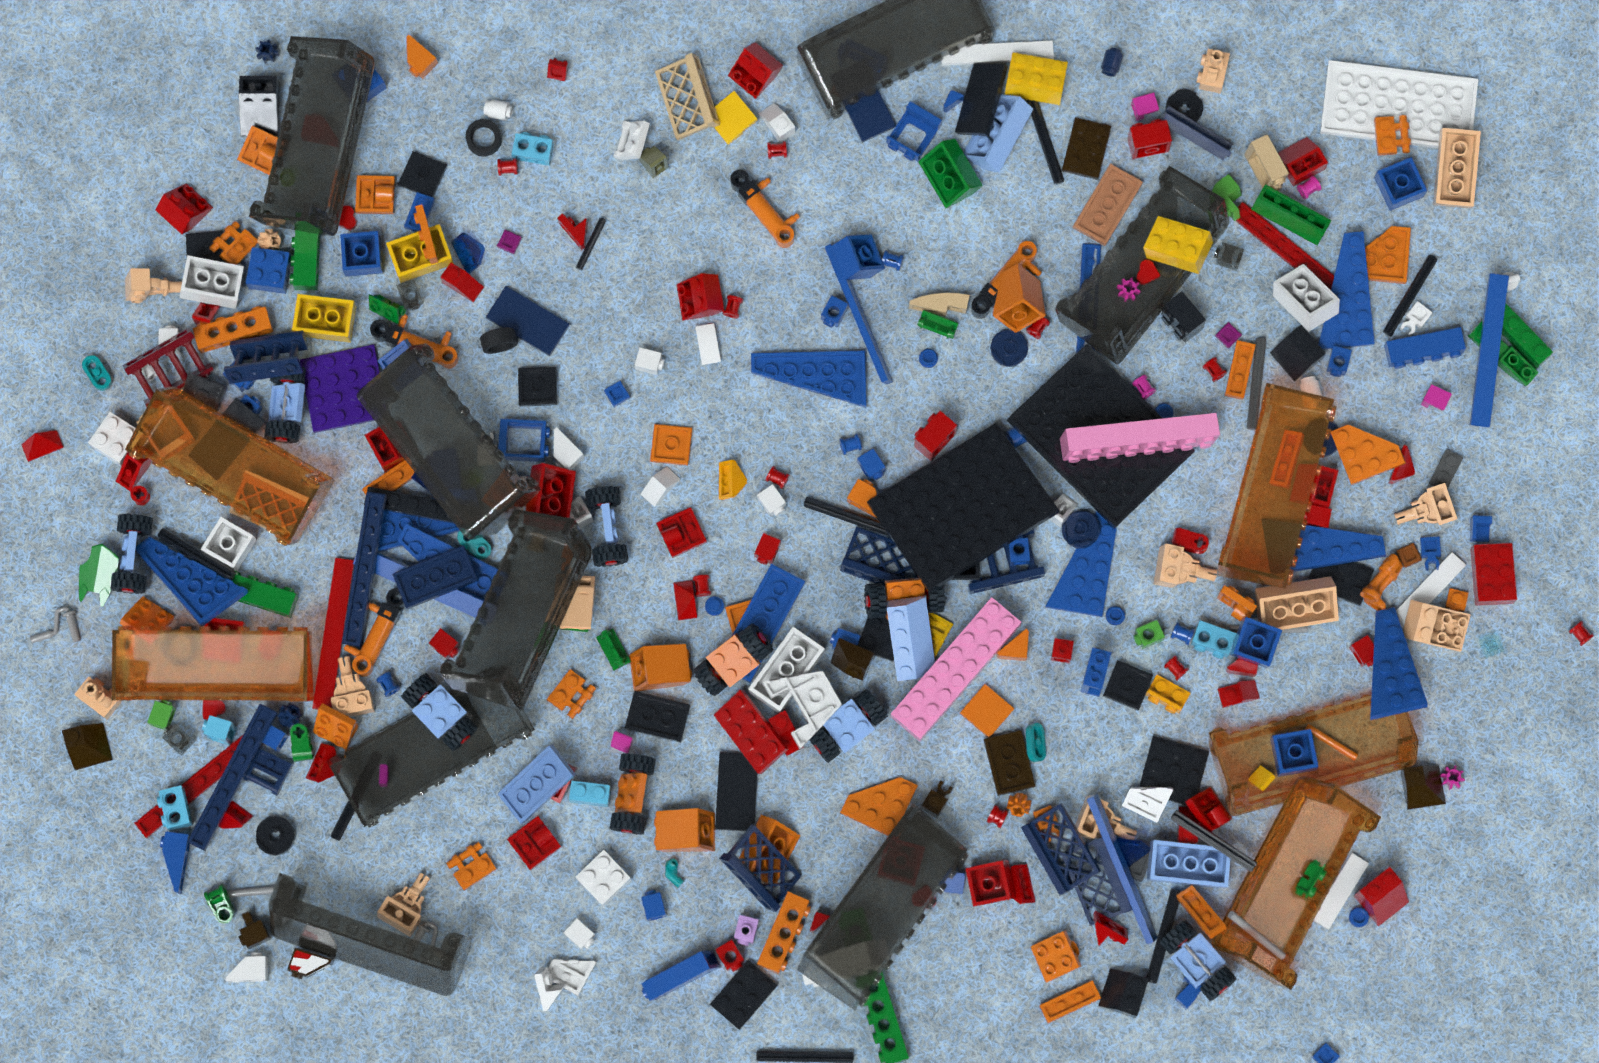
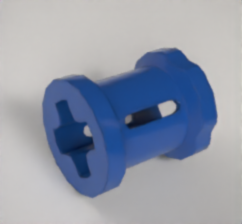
[882,250,904,271]
[839,434,862,455]
[1170,622,1195,645]
[376,672,401,697]

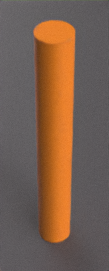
[1305,724,1358,761]

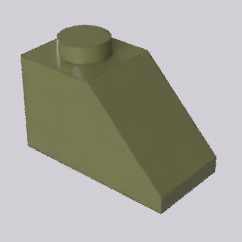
[639,146,668,179]

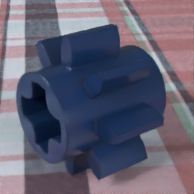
[255,39,279,64]
[277,703,302,728]

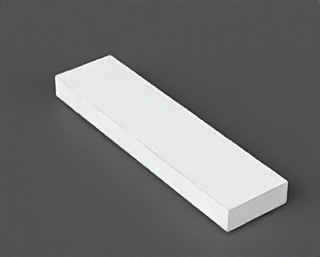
[1311,853,1369,930]

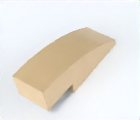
[909,293,970,317]

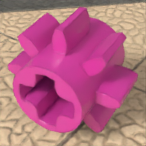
[1117,277,1140,302]
[1440,765,1465,790]

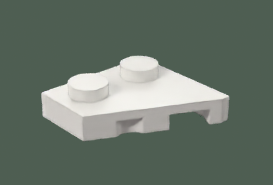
[1122,787,1174,823]
[548,959,596,996]

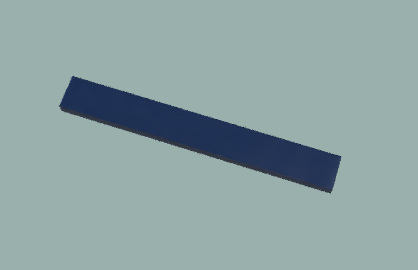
[342,492,387,647]
[187,704,278,851]

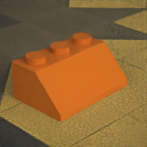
[739,815,800,887]

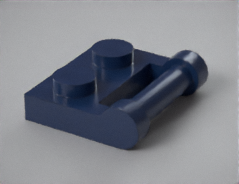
[243,748,293,796]

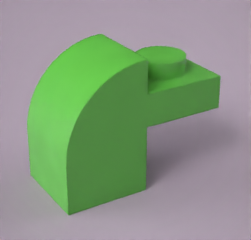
[1212,174,1242,221]

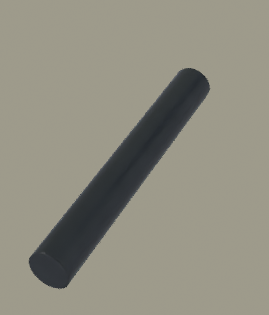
[575,218,606,271]

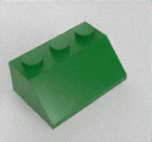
[918,139,983,209]

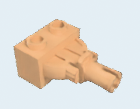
[1196,49,1230,94]
[125,268,182,303]
[1394,483,1457,525]
[1153,544,1217,588]
[331,656,375,717]
[74,676,122,720]
[1075,795,1137,842]
[377,873,430,937]

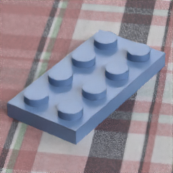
[498,744,576,824]

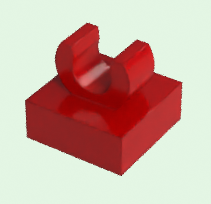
[547,58,568,81]

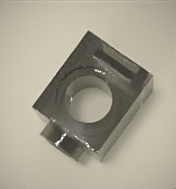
[1213,242,1244,271]
[396,279,423,311]
[162,724,195,756]

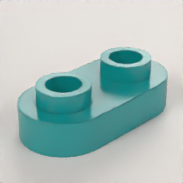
[82,355,112,391]
[457,527,491,559]
[1026,723,1046,762]

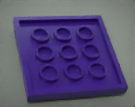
[300,345,389,433]

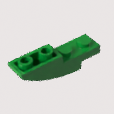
[1467,321,1539,387]

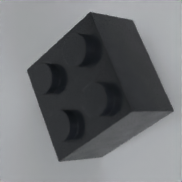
[1161,291,1206,343]

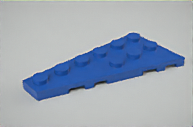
[1318,231,1375,350]
[1045,511,1117,617]
[1262,519,1386,575]
[135,537,248,627]
[1370,607,1428,720]

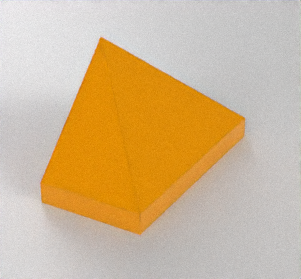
[719,460,747,500]

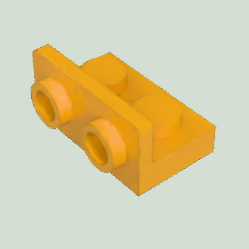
[1145,675,1191,714]

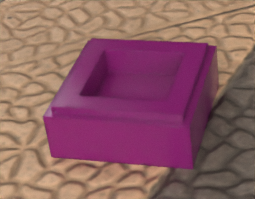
[497,230,522,255]
[1215,322,1242,349]
[379,764,389,787]

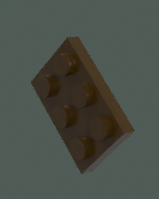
[1062,117,1111,180]
[983,730,1035,796]

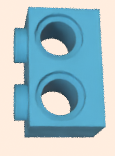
[511,132,554,166]
[1191,620,1236,659]
[202,715,237,746]
[157,785,193,831]

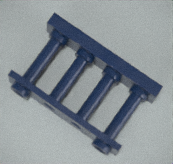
[224,331,309,384]
[968,530,1045,594]

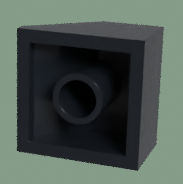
[1270,325,1326,382]
[1098,968,1149,1018]

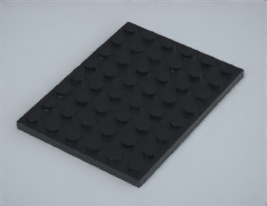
[1006,344,1195,529]
[867,423,1059,593]

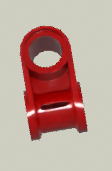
[1171,528,1209,554]

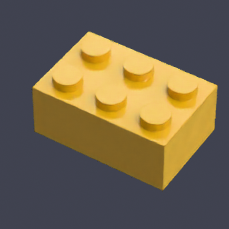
[1005,52,1068,105]
[1143,216,1213,274]
[386,224,454,283]
[292,294,357,343]

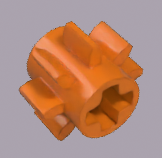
[1007,793,1032,817]

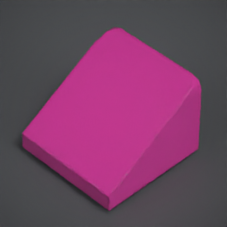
[611,731,633,753]

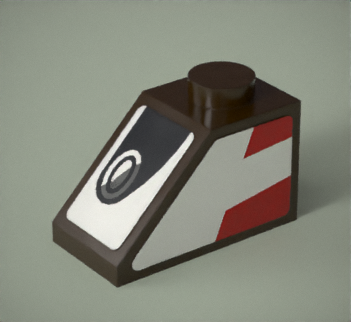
[287,948,334,980]

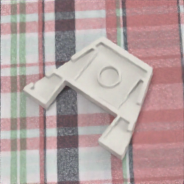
[763,671,842,749]

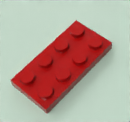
[714,690,788,774]

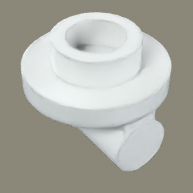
[1502,272,1520,291]

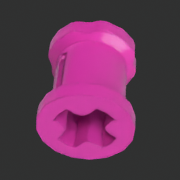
[1296,176,1322,200]
[1132,374,1157,399]

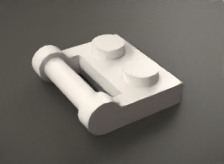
[613,121,650,160]

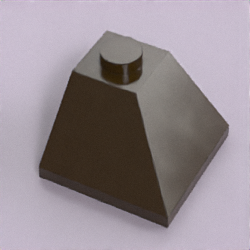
[830,638,874,681]
[62,723,113,771]
[1400,766,1446,810]

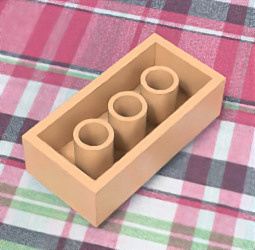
[1433,128,1481,208]
[1255,576,1339,630]

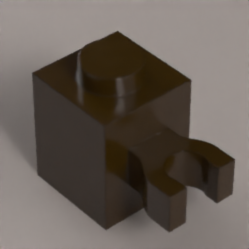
[921,780,953,818]
[238,911,271,949]

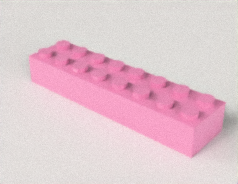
[1060,413,1220,463]
[891,597,1021,742]

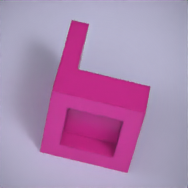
[1131,93,1159,121]
[1421,384,1452,411]

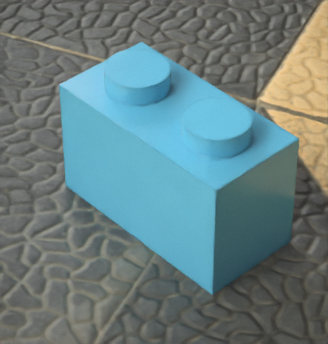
[569,780,611,807]

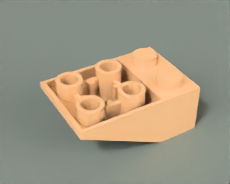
[552,574,595,630]
[1403,600,1471,652]

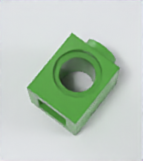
[1133,620,1165,649]
[147,700,176,731]

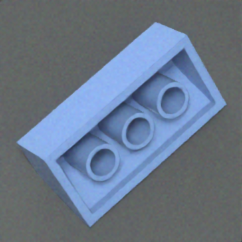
[963,94,1033,173]
[887,596,935,681]

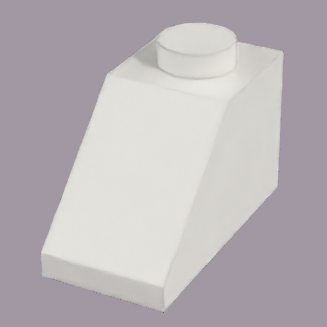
[758,103,795,143]
[554,428,584,470]
[226,953,268,983]

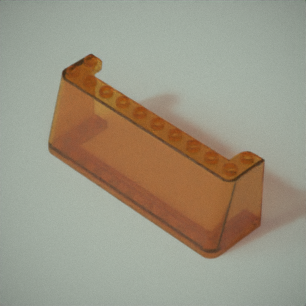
[1218,383,1337,588]
[125,387,335,546]
[112,626,314,702]
[1209,694,1419,816]
[1212,776,1381,990]

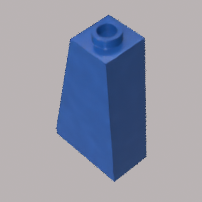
[641,950,721,1001]

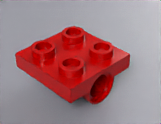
[656,507,707,558]
[1185,787,1232,832]
[507,816,562,871]

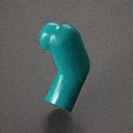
[665,858,684,888]

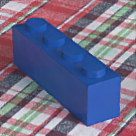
[1384,327,1466,369]

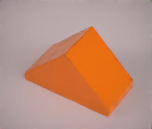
[996,628,1029,661]

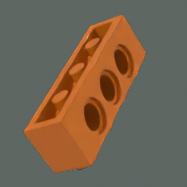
[192,306,274,353]
[757,892,811,974]

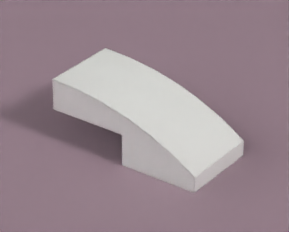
[695,323,721,365]

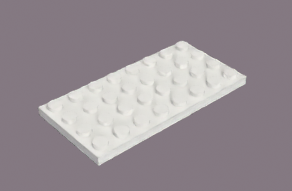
[1320,60,1478,148]

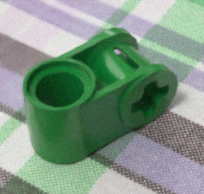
[290,724,314,762]
[204,884,235,924]

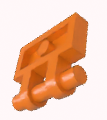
[1374,115,1411,156]
[209,221,258,265]
[547,669,596,719]
[446,842,497,891]

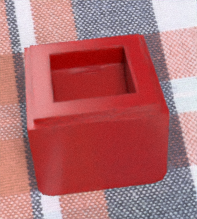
[810,912,830,933]

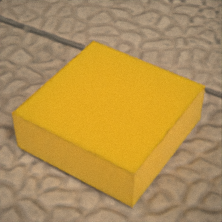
[1248,765,1276,791]

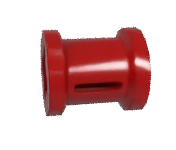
[767,141,787,159]
[497,158,518,176]
[722,295,743,319]
[1026,317,1050,339]
[1202,357,1227,383]
[765,466,790,489]
[130,485,150,506]
[692,575,711,597]
[1569,621,1594,646]
[1164,655,1189,681]

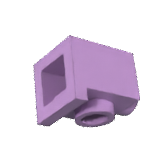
[734,915,759,946]

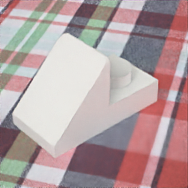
[534,967,566,1011]

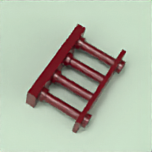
[122,328,214,408]

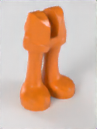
[1360,554,1403,611]

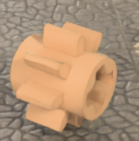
[257,229,281,250]

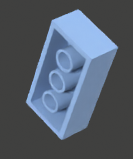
[1147,840,1230,889]

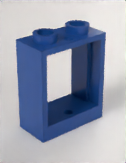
[498,419,550,462]

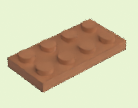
[1073,164,1143,246]

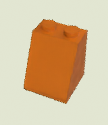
[993,264,1046,333]
[629,644,692,692]
[654,808,715,852]

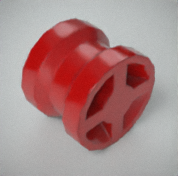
[987,805,1009,829]

